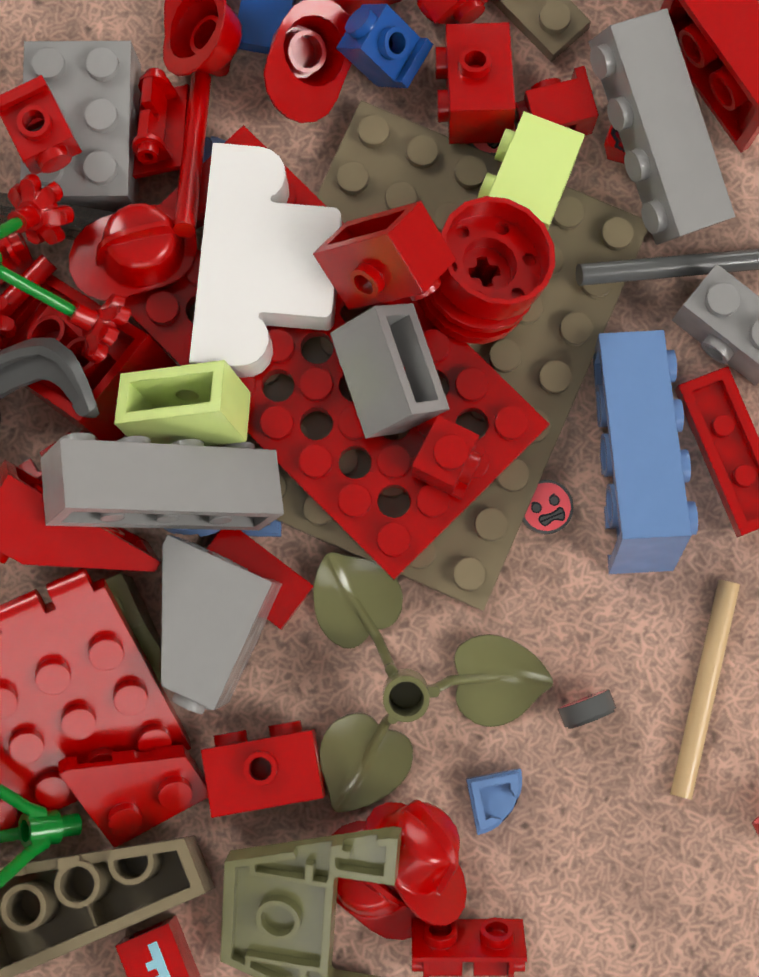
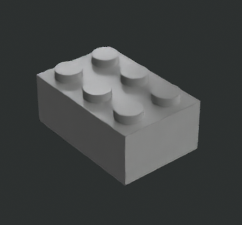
[20,41,141,215]

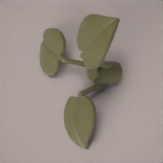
[313,552,553,812]

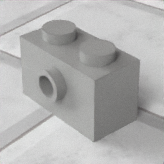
[672,264,759,386]
[330,303,450,439]

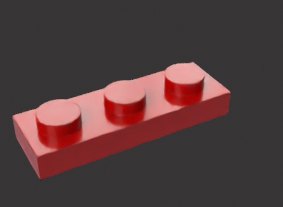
[674,366,759,538]

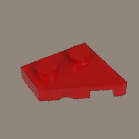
[58,744,208,848]

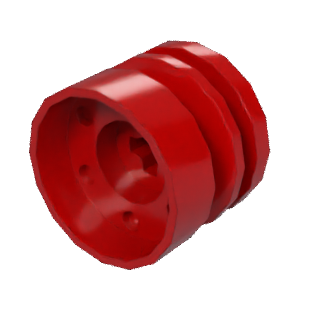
[419,196,555,344]

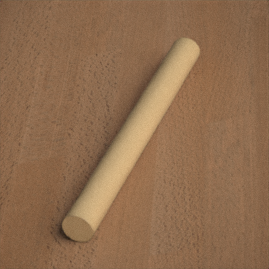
[670,580,740,800]

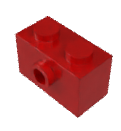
[435,22,516,144]
[313,201,456,310]
[201,720,326,818]

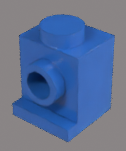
[336,4,434,88]

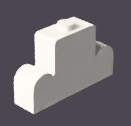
[189,143,342,378]

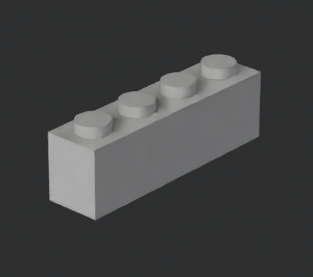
[589,8,735,245]
[41,433,284,531]

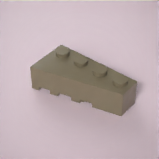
[0,835,216,977]

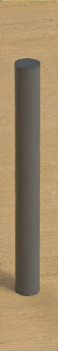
[575,248,759,286]

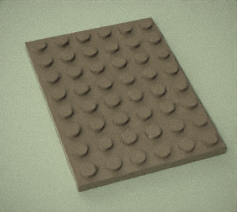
[213,100,648,612]

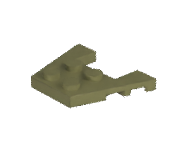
[220,826,402,977]

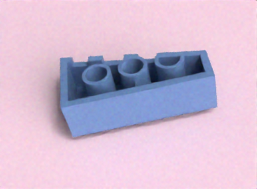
[593,330,698,574]

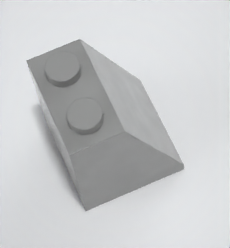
[161,535,282,714]

